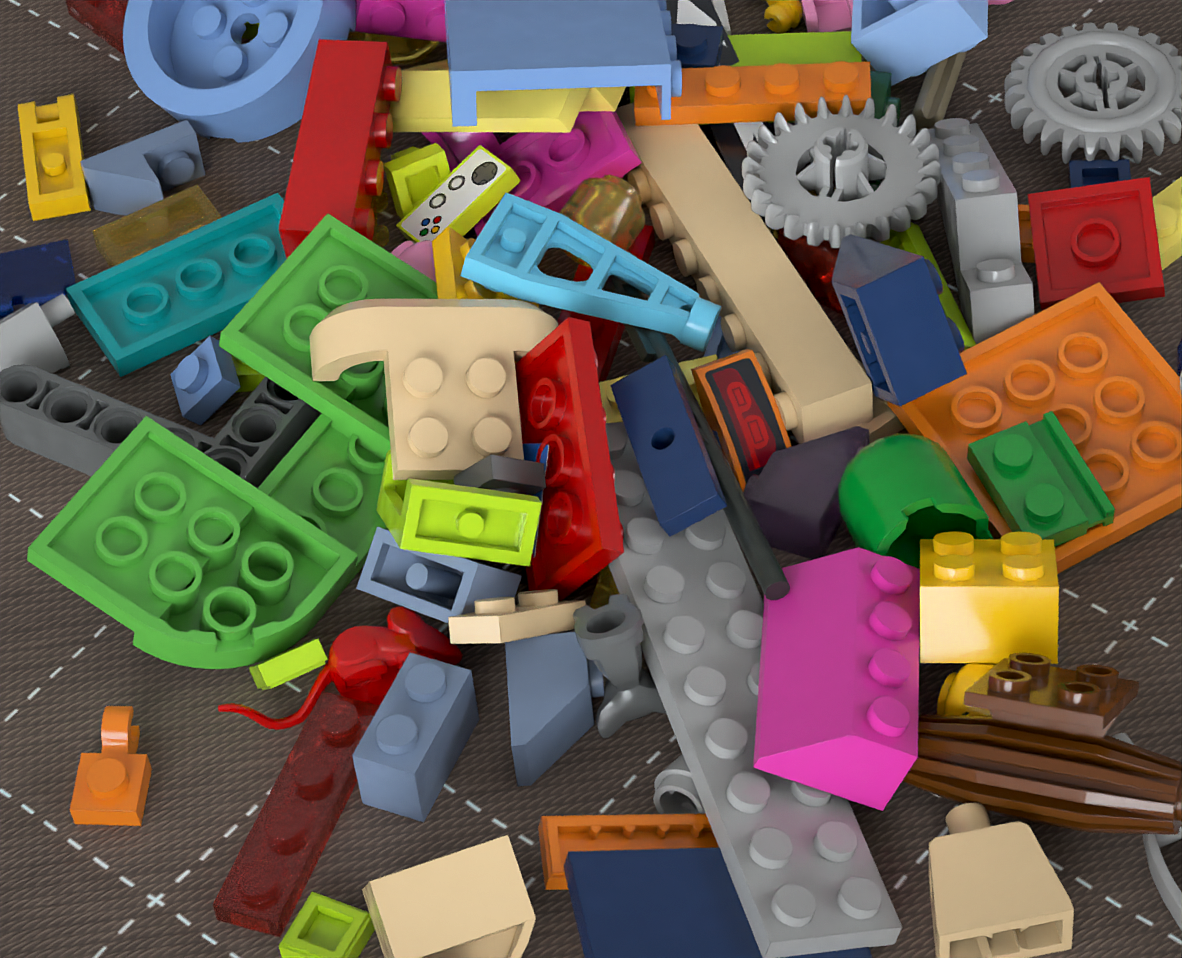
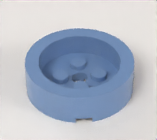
[123,0,356,143]

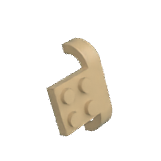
[309,299,559,480]

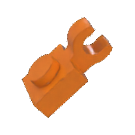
[70,706,152,826]

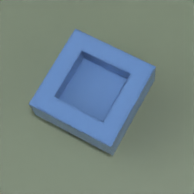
[170,336,241,425]

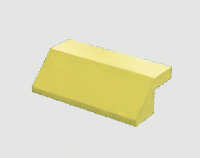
[389,59,626,133]

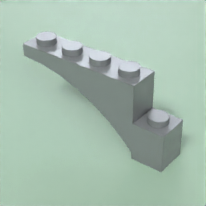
[919,118,1035,344]

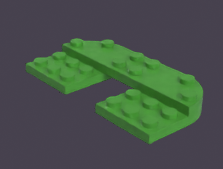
[27,213,438,669]

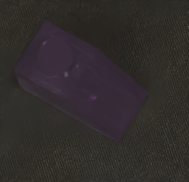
[743,426,870,560]

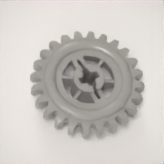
[1004,23,1182,164]
[742,95,941,248]

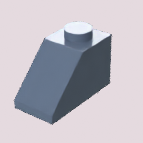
[356,527,522,624]
[505,632,604,787]

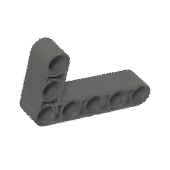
[0,364,321,488]

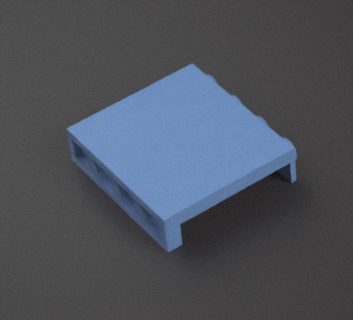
[444,0,682,127]

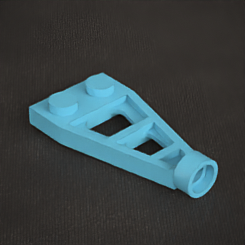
[460,192,722,352]

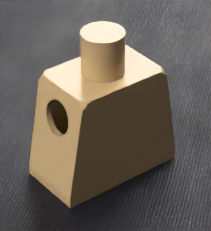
[929,803,1074,958]

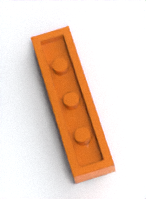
[634,61,871,126]

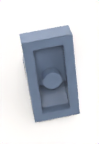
[80,120,205,223]

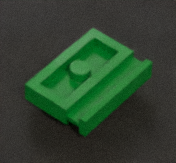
[967,411,1115,547]

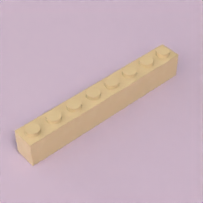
[616,102,874,452]

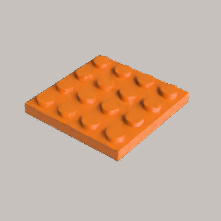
[887,282,1182,574]

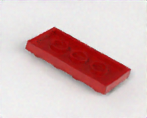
[515,317,624,601]

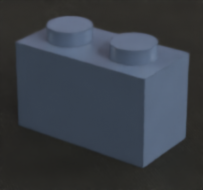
[352,652,479,822]

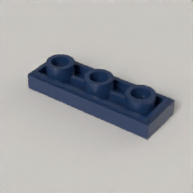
[610,355,727,537]

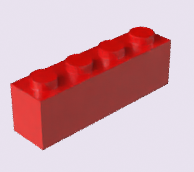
[278,39,402,258]

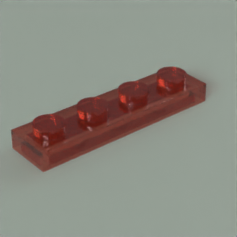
[213,691,380,937]

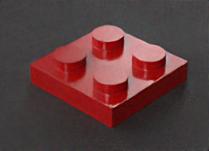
[1027,177,1165,311]

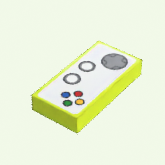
[396,145,521,243]

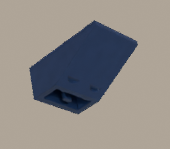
[832,234,967,406]

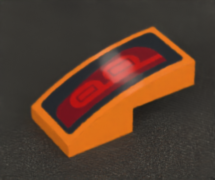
[691,349,800,494]

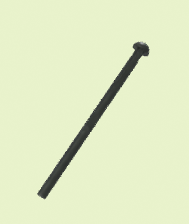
[602,251,790,600]

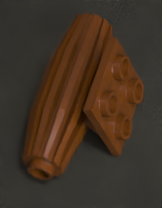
[902,653,1182,835]

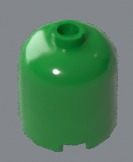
[838,433,993,569]

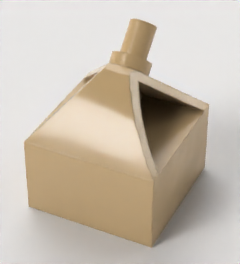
[362,835,536,958]

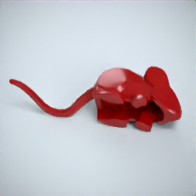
[217,606,463,730]

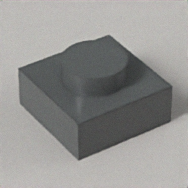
[454,454,546,496]

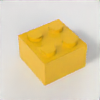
[920,531,1059,664]

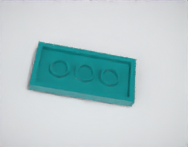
[66,193,287,377]

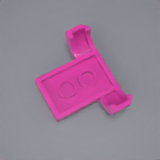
[422,111,642,237]

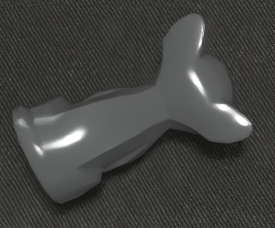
[573,593,667,738]

